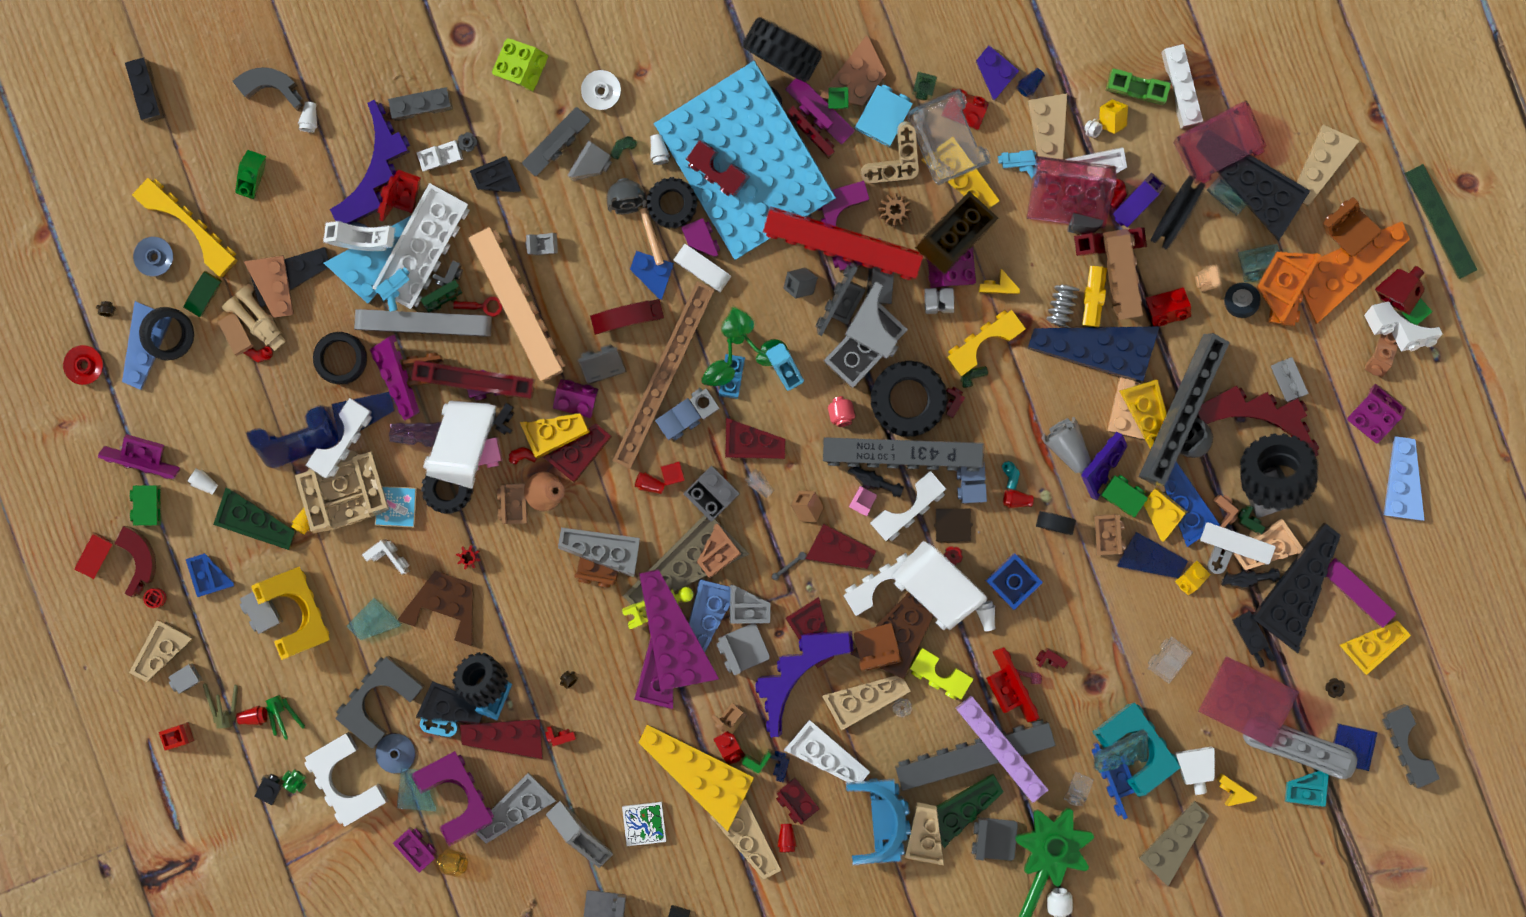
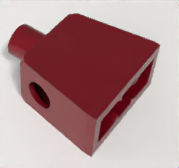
[1375,266,1425,315]

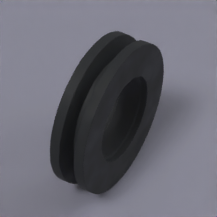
[1151,175,1206,250]

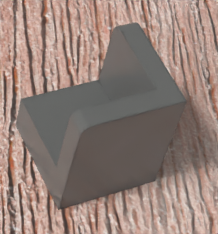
[783,268,818,299]

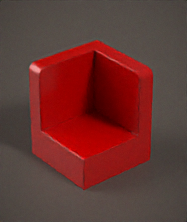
[661,461,685,486]

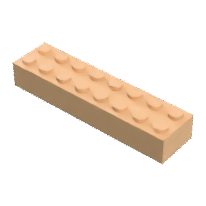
[468,227,566,382]

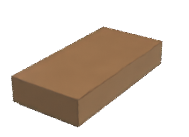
[218,313,254,356]

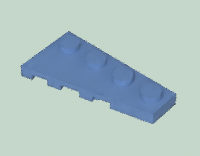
[122,301,172,390]
[688,579,730,652]

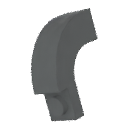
[233,67,304,110]

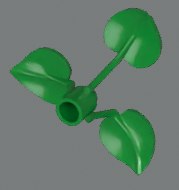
[701,307,790,386]

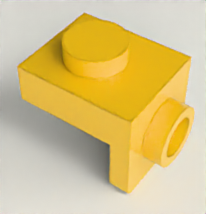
[1175,561,1211,595]

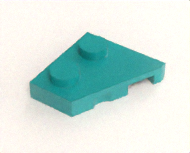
[1285,771,1329,807]

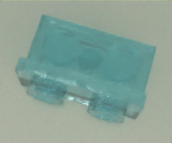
[1238,244,1280,282]

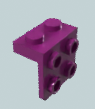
[927,247,976,288]

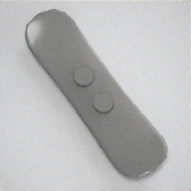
[1243,716,1357,779]

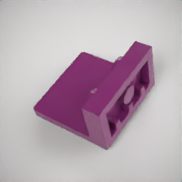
[1347,383,1406,444]

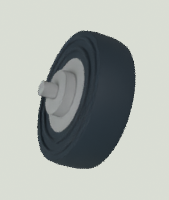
[1224,283,1261,318]

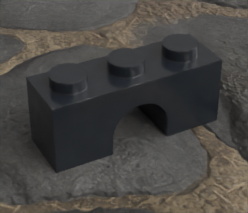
[125,57,165,123]

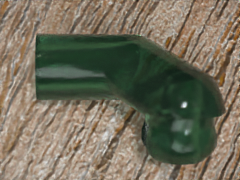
[610,136,637,160]
[960,366,988,388]

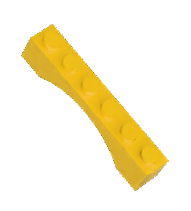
[132,178,239,278]

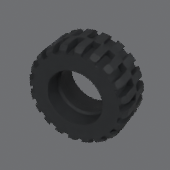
[743,17,822,82]
[871,360,947,437]
[1240,433,1318,511]

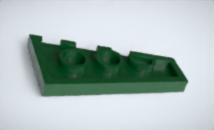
[213,487,296,550]

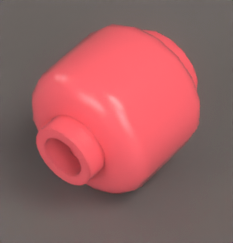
[827,396,856,427]

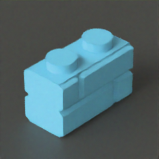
[766,343,804,391]

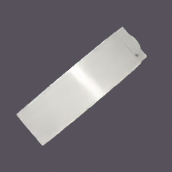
[323,221,395,251]

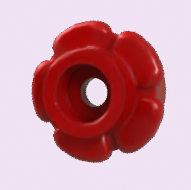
[943,546,963,566]

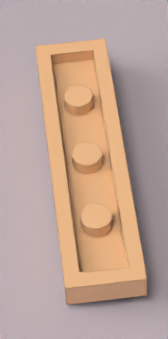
[1195,265,1220,292]

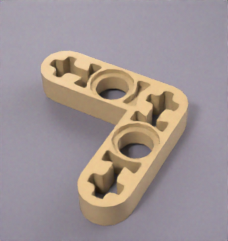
[861,121,919,183]

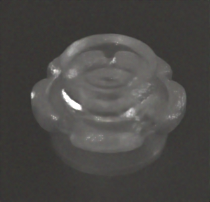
[893,698,912,718]

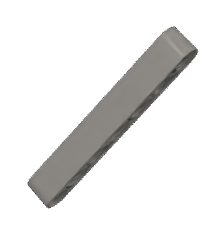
[354,309,492,336]

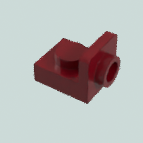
[945,386,965,418]
[1036,648,1068,669]

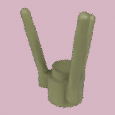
[203,683,238,728]

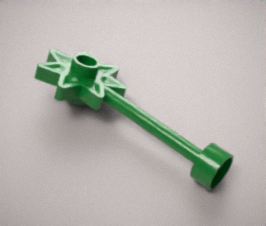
[1015,808,1094,917]

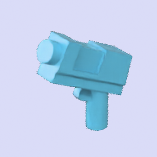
[998,150,1040,181]
[375,267,410,311]

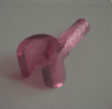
[1018,670,1042,684]

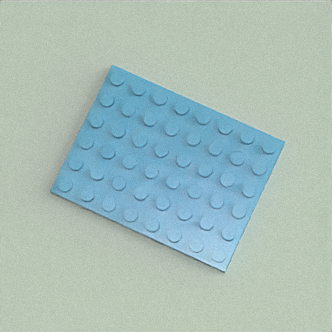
[654,61,836,260]

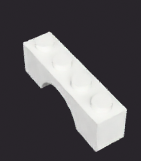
[1161,44,1203,129]
[306,398,372,478]
[870,471,946,541]
[843,553,911,616]

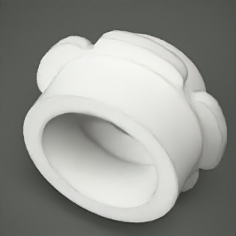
[1085,119,1103,138]

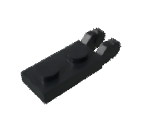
[1232,611,1276,668]

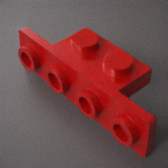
[986,647,1040,722]

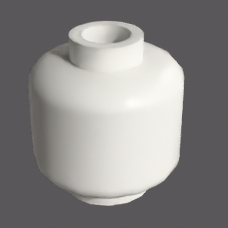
[1047,888,1073,917]

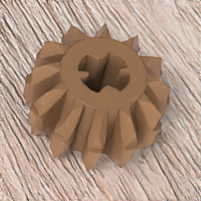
[878,193,912,227]

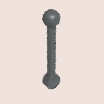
[772,552,806,580]

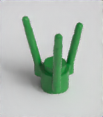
[266,695,305,740]

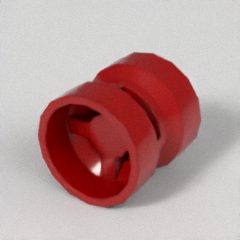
[143,588,167,608]

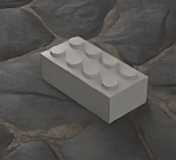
[824,302,908,388]

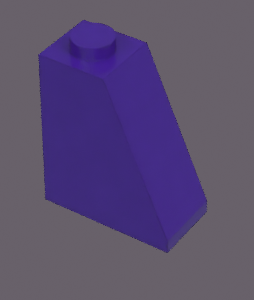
[1113,172,1166,227]

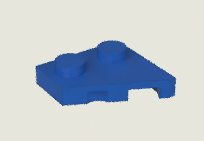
[630,251,674,300]
[186,553,234,597]

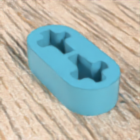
[420,719,458,737]

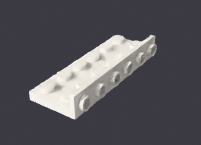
[372,183,470,309]

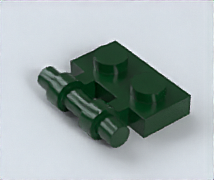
[420,280,462,313]

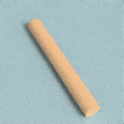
[640,208,664,266]

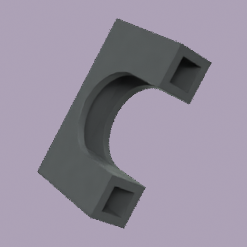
[335,656,425,749]

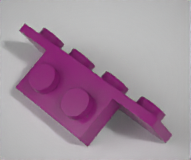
[786,78,855,144]
[98,434,180,479]

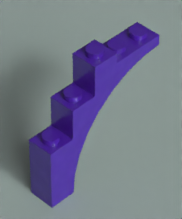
[330,100,410,224]
[755,631,854,737]

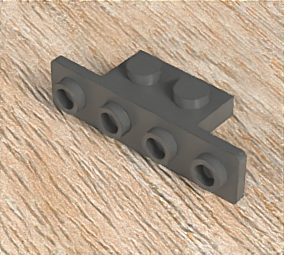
[522,107,590,177]
[816,262,865,336]

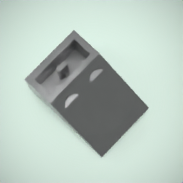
[578,344,626,384]

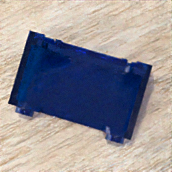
[246,405,339,468]

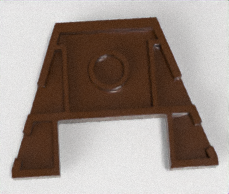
[398,570,473,646]

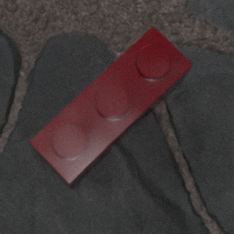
[686,140,750,196]

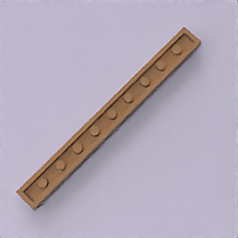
[612,281,715,469]

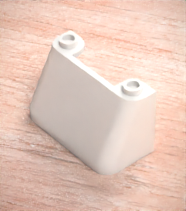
[424,401,496,489]
[891,541,988,630]

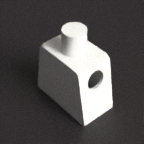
[1174,746,1215,795]

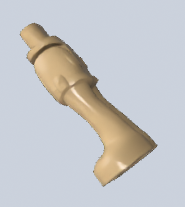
[222,283,286,351]

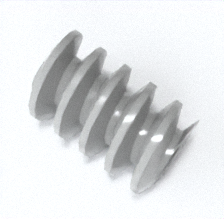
[1046,284,1080,328]

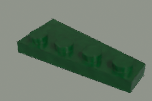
[937,774,1003,848]

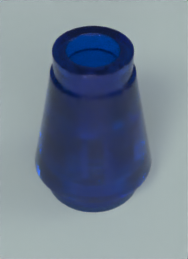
[1016,68,1045,98]

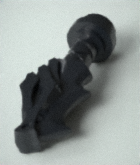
[847,466,904,498]
[1221,568,1280,590]

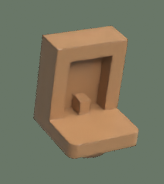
[711,703,747,734]

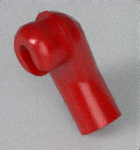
[508,447,537,464]

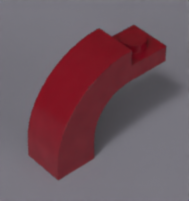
[1074,227,1147,256]
[590,299,664,335]
[114,526,156,597]

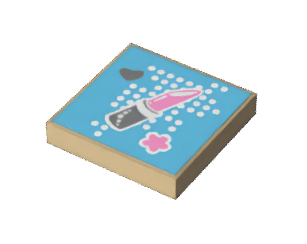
[375,486,417,527]

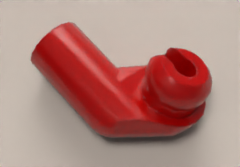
[1109,179,1127,209]
[243,346,273,363]

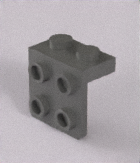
[972,817,1018,861]

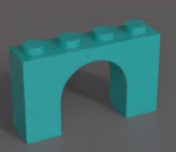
[1092,702,1181,797]

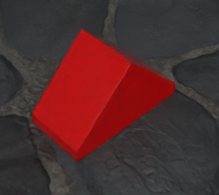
[159,722,194,751]

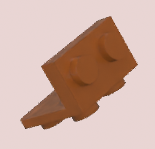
[1323,197,1381,257]

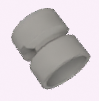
[924,287,954,314]

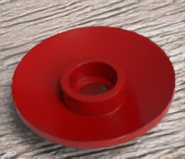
[63,345,103,385]

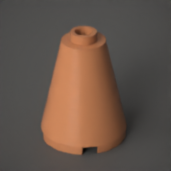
[524,472,565,511]

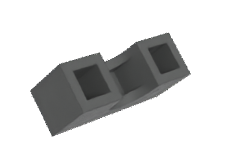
[388,87,453,121]

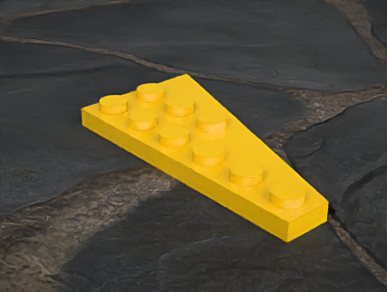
[638,725,754,831]

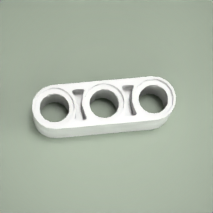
[673,244,732,293]

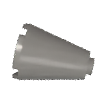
[1041,417,1092,474]

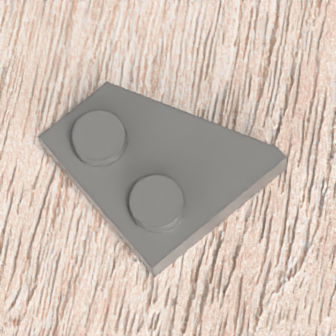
[730,584,770,624]

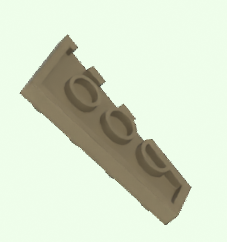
[1139,801,1209,886]

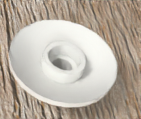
[581,70,621,110]

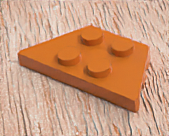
[1257,252,1321,323]

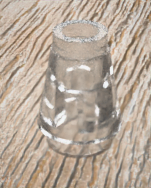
[745,469,774,498]

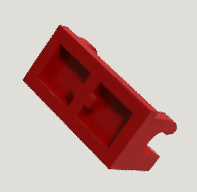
[74,532,113,579]

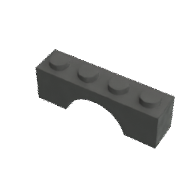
[1382,704,1440,788]

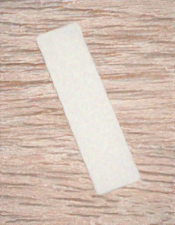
[1200,522,1275,564]

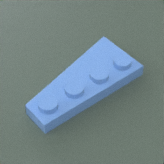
[1384,437,1424,521]

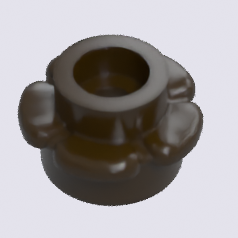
[96,301,116,317]
[560,671,578,689]
[1325,678,1345,698]

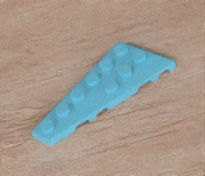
[324,215,412,304]

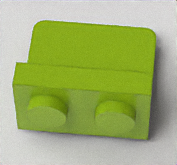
[492,38,549,92]

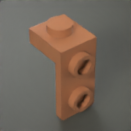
[1364,333,1398,378]
[1213,495,1239,528]

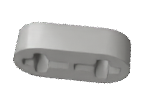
[1207,546,1233,574]

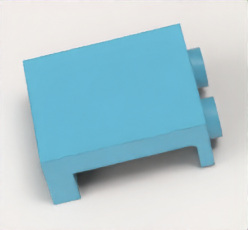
[855,84,913,148]

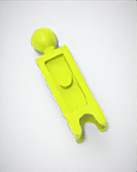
[622,587,694,629]

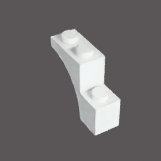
[1364,301,1442,352]

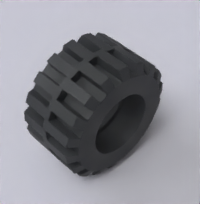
[647,177,697,229]
[421,474,473,513]
[453,652,508,708]

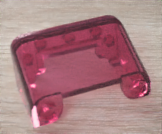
[1173,100,1267,184]

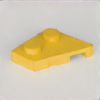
[1144,487,1187,542]

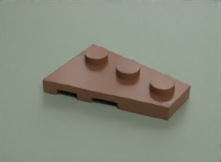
[244,255,294,318]

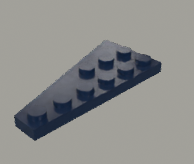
[1028,326,1160,383]

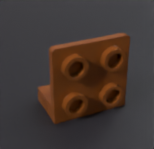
[574,557,618,588]
[854,623,902,672]

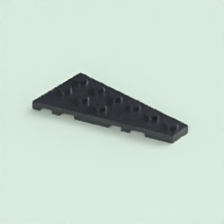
[1196,129,1310,242]

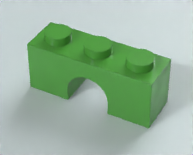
[1105,68,1171,105]

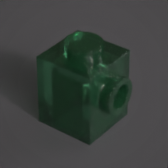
[912,72,937,101]

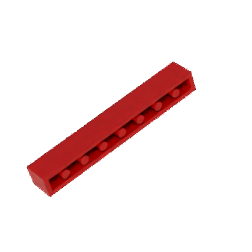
[763,206,923,280]

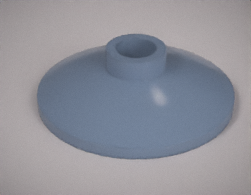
[133,237,173,276]
[376,733,415,773]

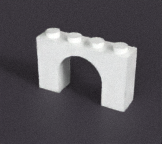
[305,732,389,827]

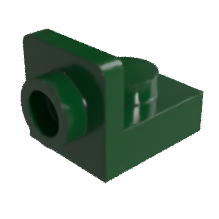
[1238,505,1266,534]

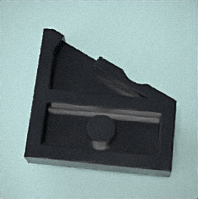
[470,156,522,193]

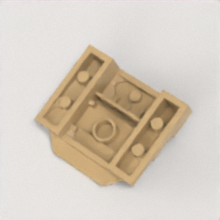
[295,450,389,534]

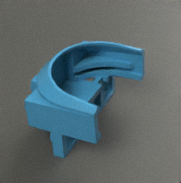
[846,778,911,865]

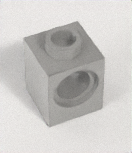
[690,388,720,420]
[169,663,203,694]

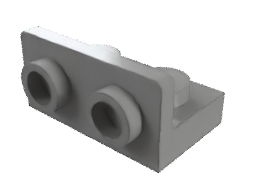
[1271,357,1309,402]

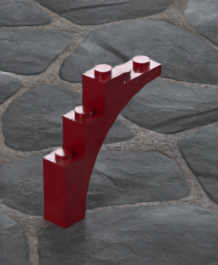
[1196,386,1319,456]

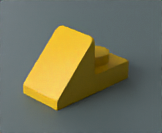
[979,269,1020,295]
[1217,773,1257,806]

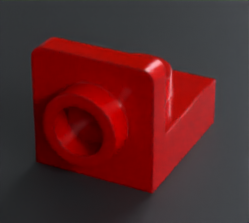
[545,726,577,746]

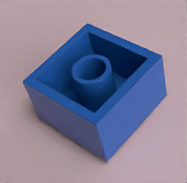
[985,553,1043,610]

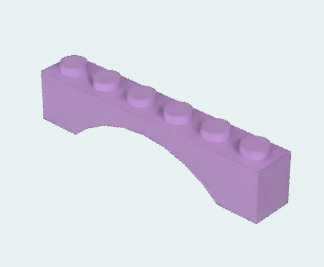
[956,695,1048,803]

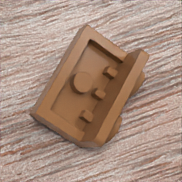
[497,484,527,524]
[1094,514,1125,555]

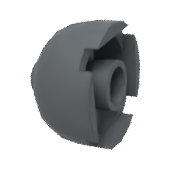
[606,178,647,214]
[1180,417,1213,458]

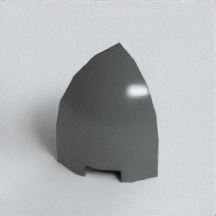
[1067,213,1104,235]

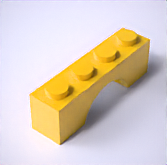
[946,310,1026,377]

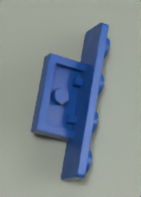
[1092,742,1135,820]

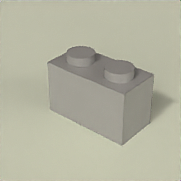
[240,592,283,634]

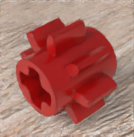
[456,545,481,570]

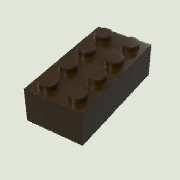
[915,191,998,275]

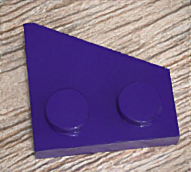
[976,46,1019,101]

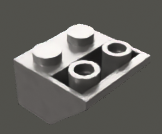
[683,465,740,522]

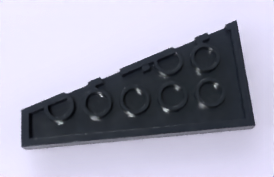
[1251,523,1341,653]

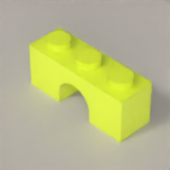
[910,647,973,700]

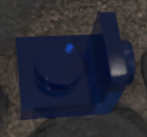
[770,751,790,782]

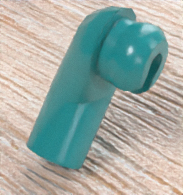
[1002,461,1020,490]

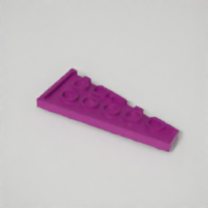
[639,569,719,690]

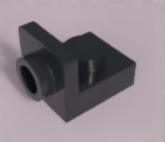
[493,403,515,435]
[255,774,283,805]

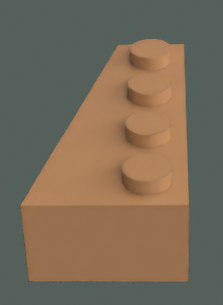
[1103,229,1143,320]

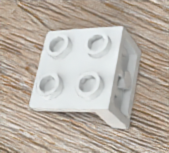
[362,540,410,575]

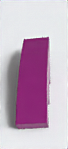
[1326,558,1397,628]

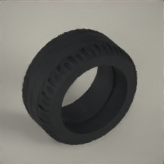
[139,307,194,361]
[313,332,367,385]

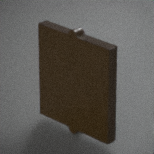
[934,508,973,541]

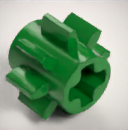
[282,769,307,794]

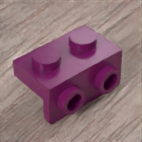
[553,379,599,418]
[393,827,437,873]

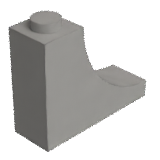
[845,282,898,359]
[546,801,613,868]

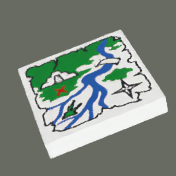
[622,801,666,846]

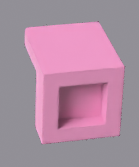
[849,486,877,516]

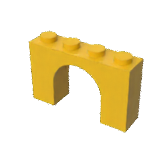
[251,566,330,660]

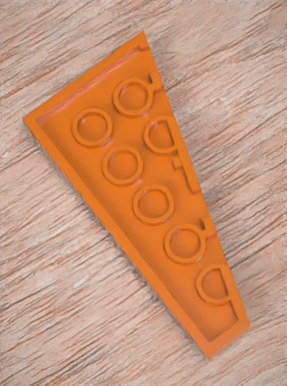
[1301,221,1410,324]

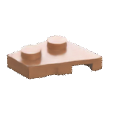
[697,523,741,578]

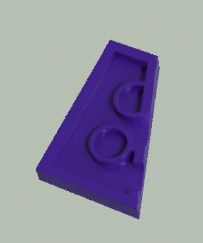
[1081,432,1127,500]

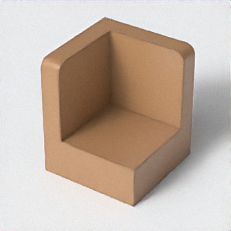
[791,491,824,522]

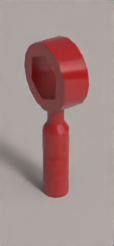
[453,297,503,317]

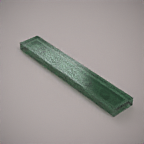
[1404,164,1477,279]

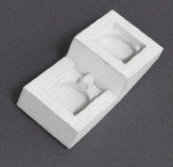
[417,140,463,172]

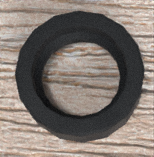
[1036,511,1076,535]

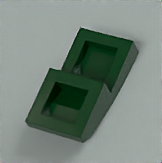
[183,271,222,317]

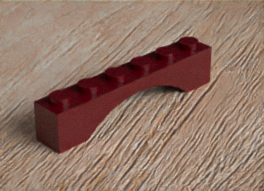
[411,360,536,399]

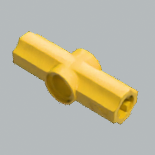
[1082,266,1107,327]

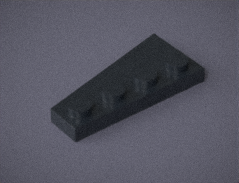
[250,247,330,308]

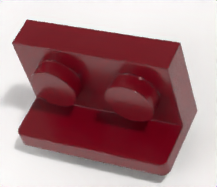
[776,777,820,825]

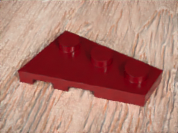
[788,106,835,158]
[725,418,785,459]
[543,424,612,483]
[805,524,876,569]
[785,597,834,669]

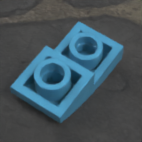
[718,354,745,399]

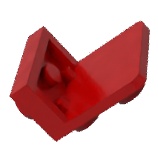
[378,170,421,221]

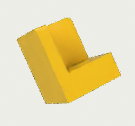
[1099,99,1128,134]

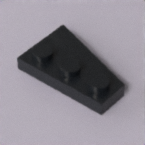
[416,681,483,724]

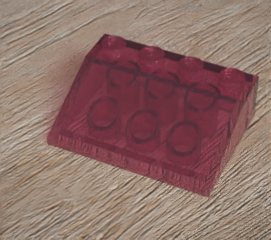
[1027,156,1116,228]
[1198,656,1299,747]

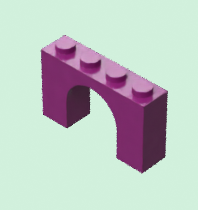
[818,181,881,272]
[412,751,494,847]

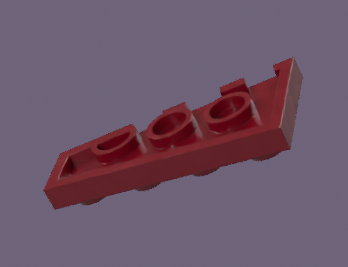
[460,719,543,759]

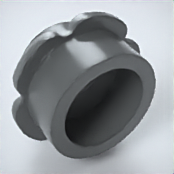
[458,132,477,152]

